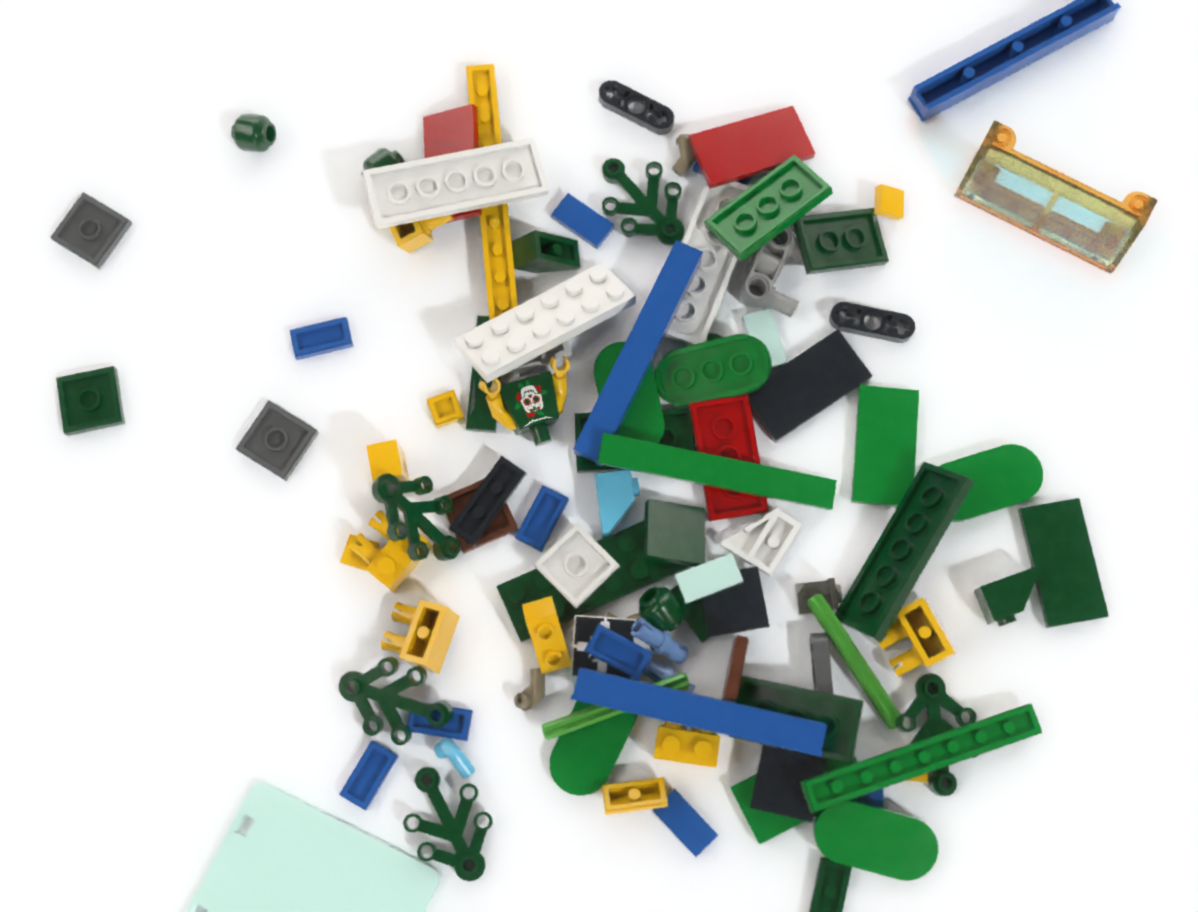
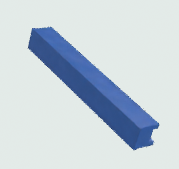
[907,0,1121,122]
[573,240,703,467]
[571,667,827,757]

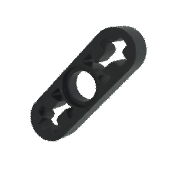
[599,80,674,135]
[829,302,916,343]

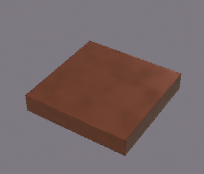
[441,479,519,554]
[721,635,749,702]

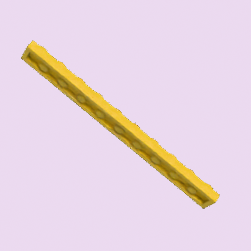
[466,64,518,320]

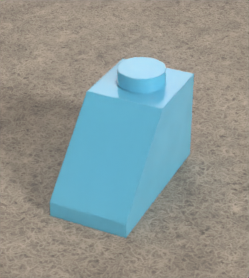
[595,470,640,538]

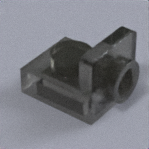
[794,578,842,616]

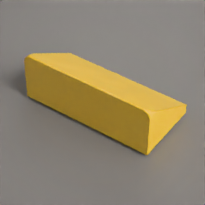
[602,777,668,815]

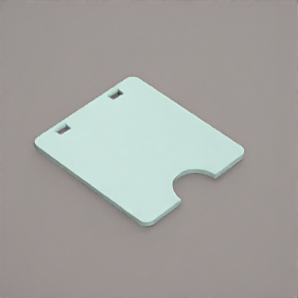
[186,782,440,912]

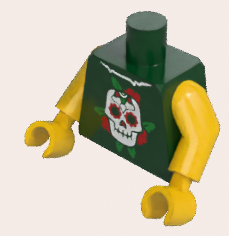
[479,355,570,446]

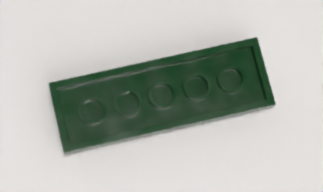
[835,462,974,643]
[496,520,687,643]

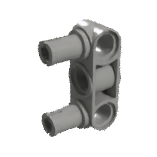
[739,227,803,318]

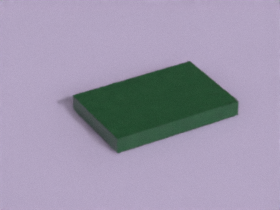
[793,208,889,275]

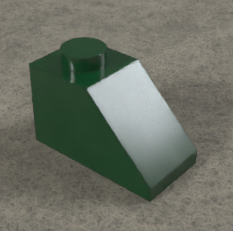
[512,230,580,274]
[974,566,1040,627]

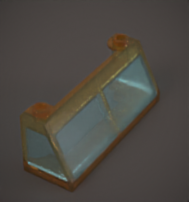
[954,120,1158,274]

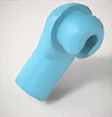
[434,738,475,779]

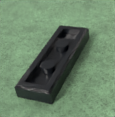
[449,456,527,547]

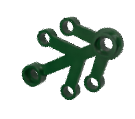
[602,158,684,246]
[372,473,461,561]
[339,657,454,745]
[895,673,979,796]
[403,767,493,881]

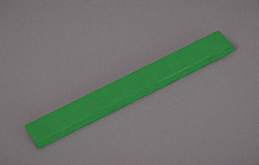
[597,433,837,510]
[800,703,1043,813]

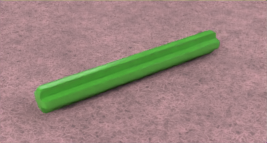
[807,593,904,729]
[542,673,690,740]

